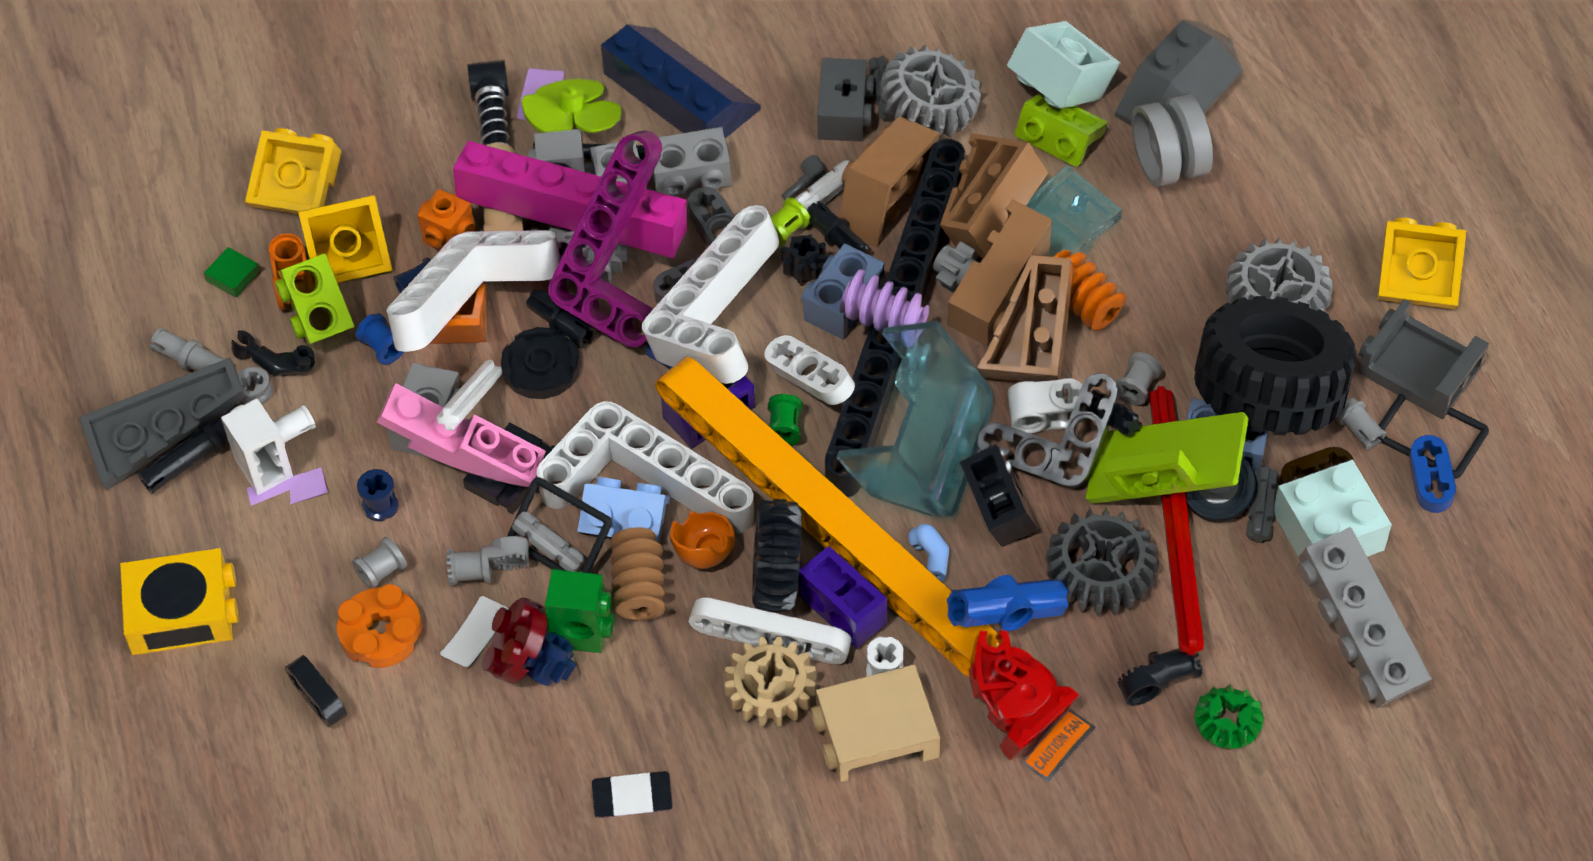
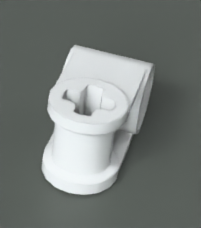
[1007,378,1085,434]

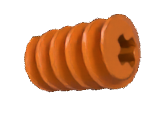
[1053,250,1127,331]

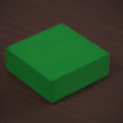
[204,247,260,297]

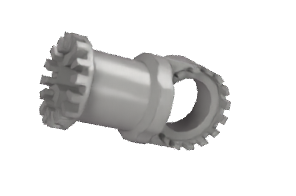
[446,536,529,586]

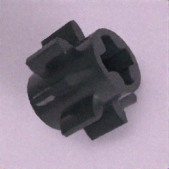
[781,234,828,283]

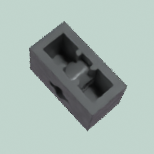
[817,58,874,141]

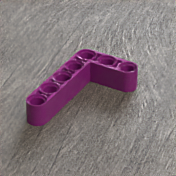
[548,130,662,347]

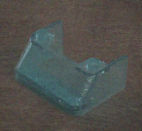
[836,321,993,518]

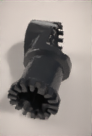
[1117,648,1202,706]

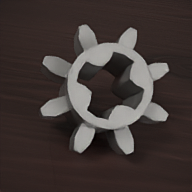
[933,241,979,292]

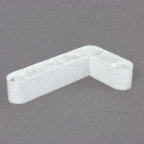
[642,205,779,384]
[386,230,561,352]
[536,401,755,534]

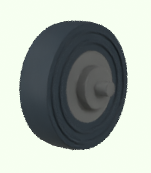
[1185,456,1256,522]

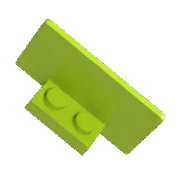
[1086,412,1248,504]

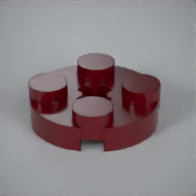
[482,598,547,683]

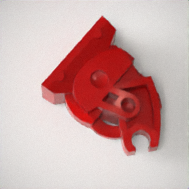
[969,630,1080,761]

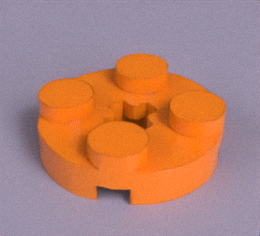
[337,584,422,668]

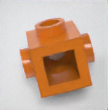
[417,189,476,251]

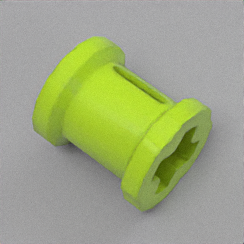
[770,197,810,247]

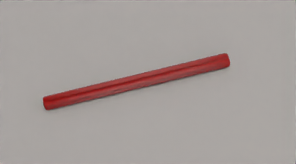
[1149,386,1205,656]

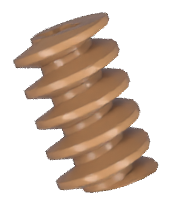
[610,527,665,620]

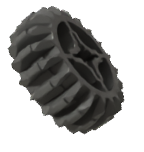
[1046,507,1159,617]

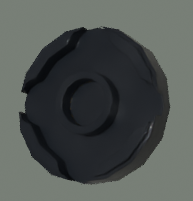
[501,327,581,399]

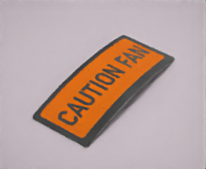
[1022,709,1096,782]

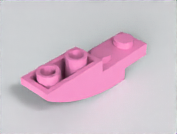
[376,383,546,487]

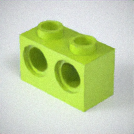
[275,253,355,345]

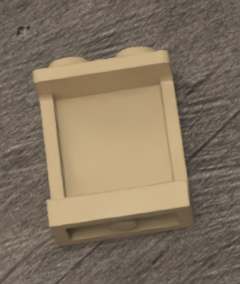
[810,664,940,782]

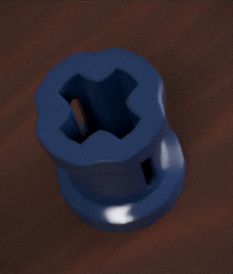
[357,469,399,522]

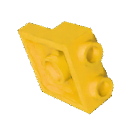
[245,128,341,215]
[1377,218,1466,310]

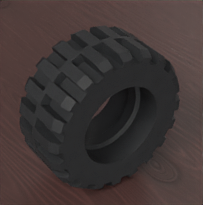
[1194,296,1357,436]

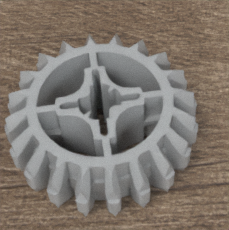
[880,45,981,137]
[1225,237,1333,311]

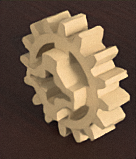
[724,636,816,727]

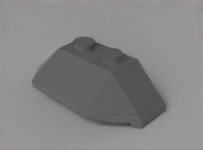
[1115,20,1242,126]

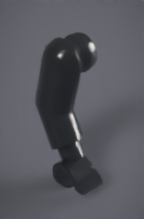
[231,330,315,376]

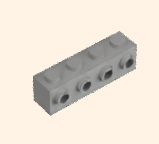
[1298,527,1432,708]

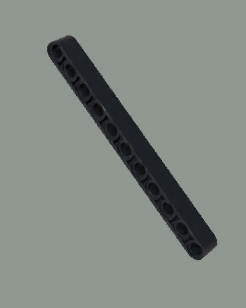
[825,139,965,497]

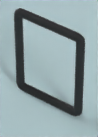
[1378,394,1489,479]
[507,477,612,573]

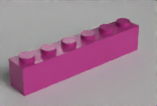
[453,141,687,258]

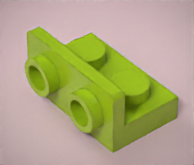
[1014,93,1108,167]

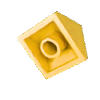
[298,195,392,284]

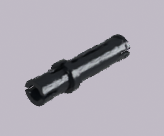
[137,404,239,494]

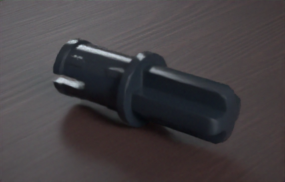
[807,201,869,254]
[526,290,597,348]

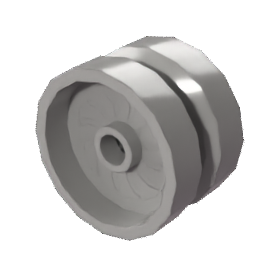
[1131,93,1213,188]

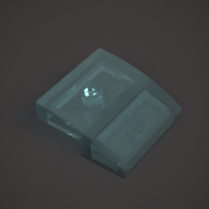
[1026,165,1122,257]

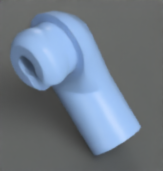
[908,524,949,582]

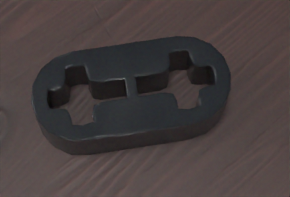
[285,655,347,727]

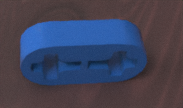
[1409,435,1456,513]

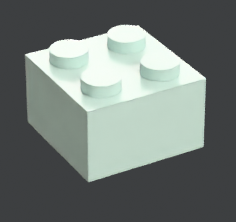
[1007,21,1120,108]
[1274,460,1392,557]

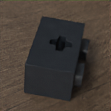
[960,444,1039,547]

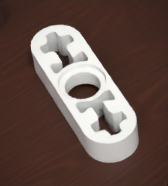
[765,335,855,405]

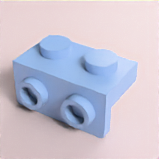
[577,477,671,543]

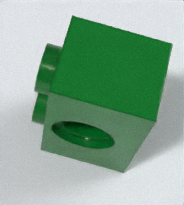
[544,569,614,653]

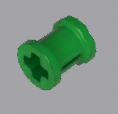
[767,393,803,446]

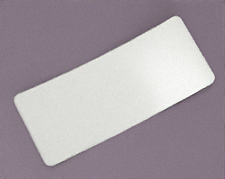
[440,596,508,667]

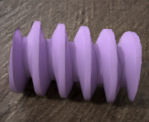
[839,269,930,344]

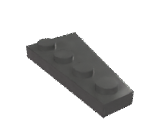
[79,358,246,491]

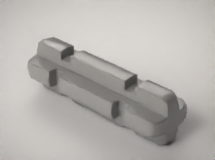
[512,511,586,572]

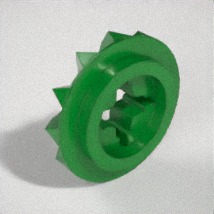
[1194,683,1264,749]

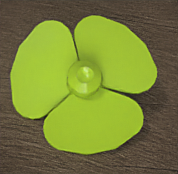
[521,79,622,133]

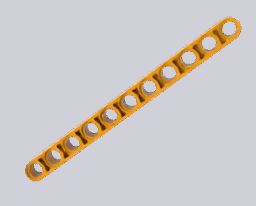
[655,356,999,678]

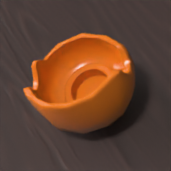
[669,511,736,569]

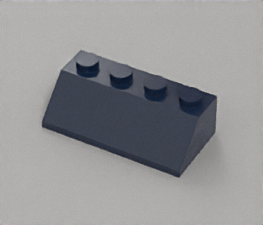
[601,24,761,138]

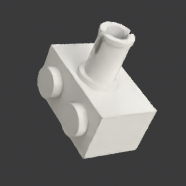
[221,399,316,495]

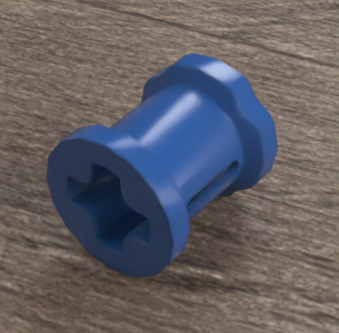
[355,313,404,365]

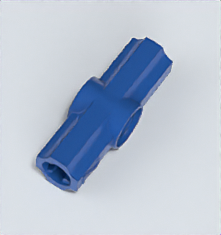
[946,575,1069,631]

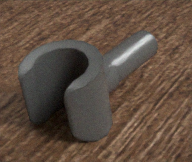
[781,155,826,200]

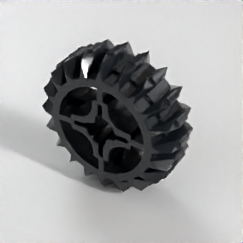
[752,499,802,613]

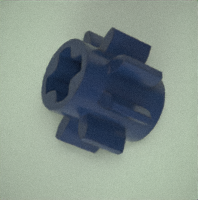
[524,632,577,686]

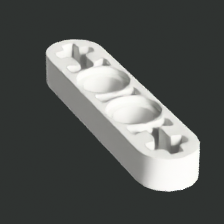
[689,597,852,664]

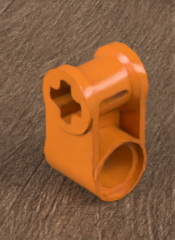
[268,233,315,311]

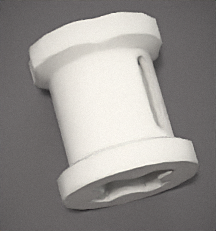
[866,637,904,677]

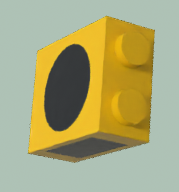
[120,548,239,655]

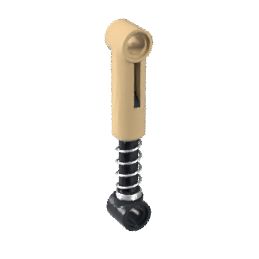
[467,60,524,231]

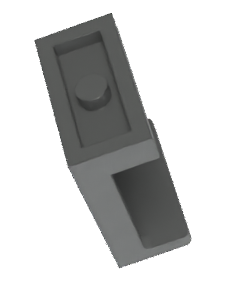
[1359,299,1489,420]

